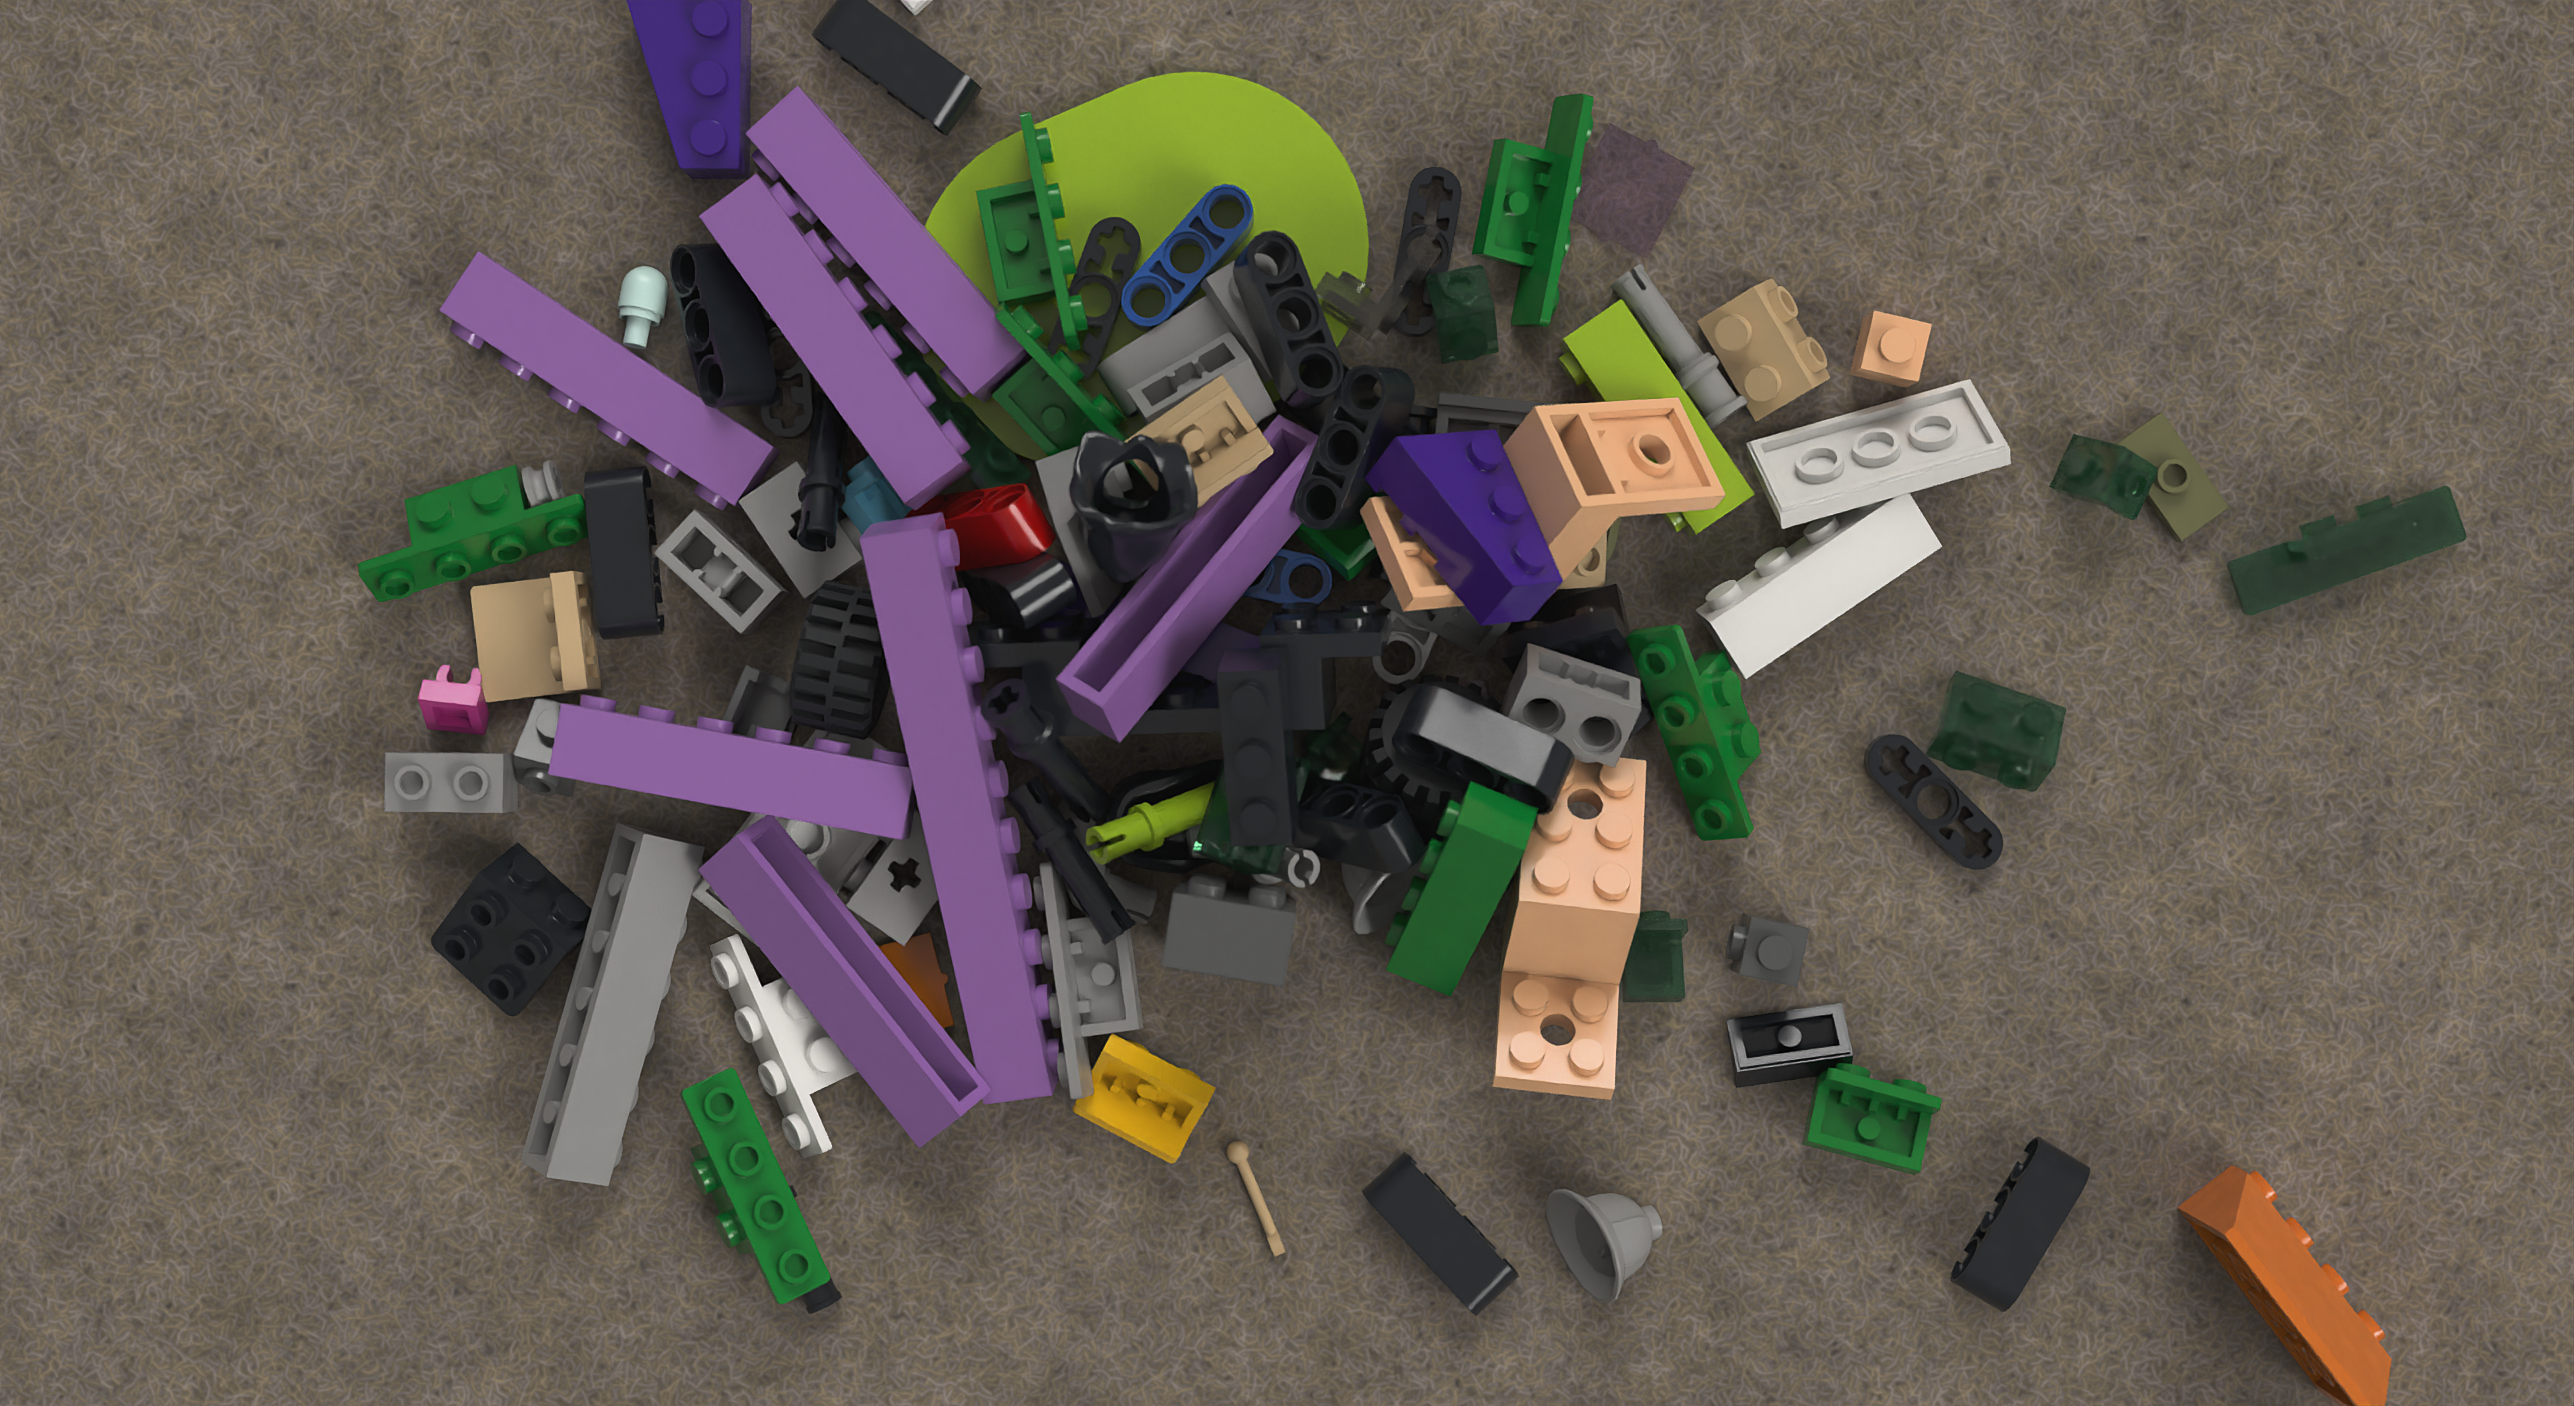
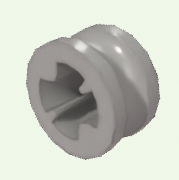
[522,460,567,508]

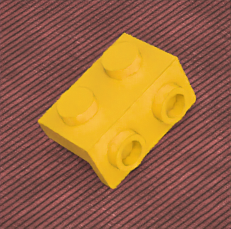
[1072,1033,1216,1164]

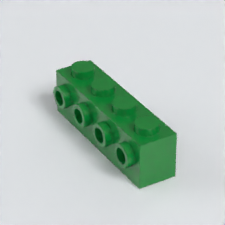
[1384,782,1538,997]

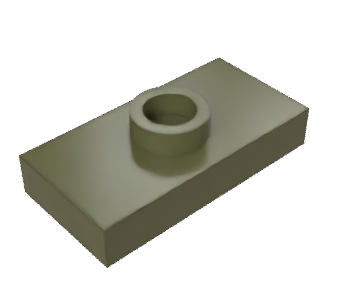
[2110,412,2229,542]

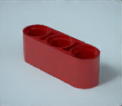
[903,483,1056,571]

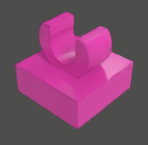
[418,665,489,735]

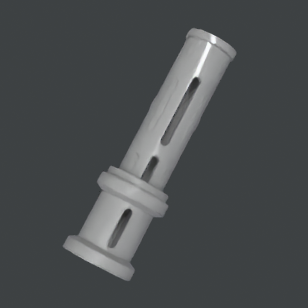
[1610,264,1749,430]

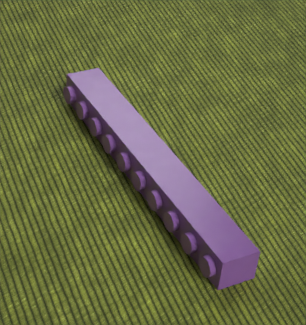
[859,513,1064,1105]

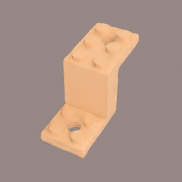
[1360,398,1726,612]
[1492,758,1646,1100]

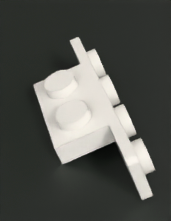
[710,934,858,1158]

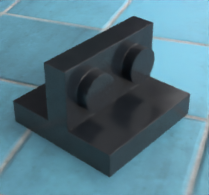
[1498,584,1644,704]

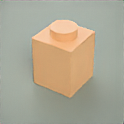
[1850,311,1932,388]

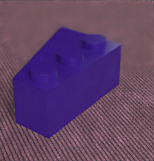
[626,0,752,179]
[1365,429,1563,626]

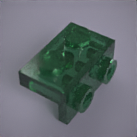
[1926,671,2066,792]

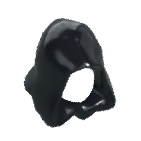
[1069,430,1198,582]

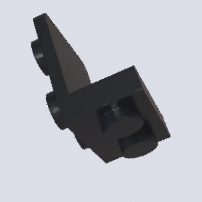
[431,843,592,1016]

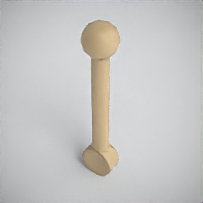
[1226,1141,1286,1257]

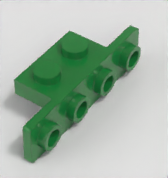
[1472,93,1594,328]
[976,111,1088,351]
[991,301,1152,486]
[357,464,588,602]
[1626,624,1761,841]
[680,1068,830,1305]

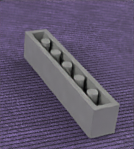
[520,822,705,1186]

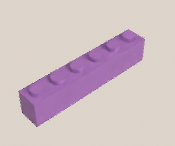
[745,86,1031,403]
[699,174,973,511]
[439,251,781,511]
[1056,415,1319,743]
[548,694,917,840]
[698,815,992,1148]

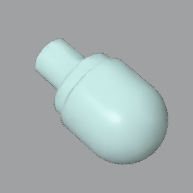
[617,266,669,349]

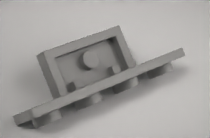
[1033,862,1144,1100]

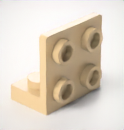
[470,571,602,702]

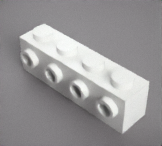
[1695,493,1942,679]

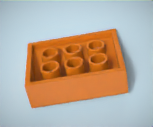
[2177,1165,2392,1406]

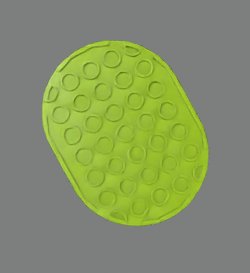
[922,72,1369,465]

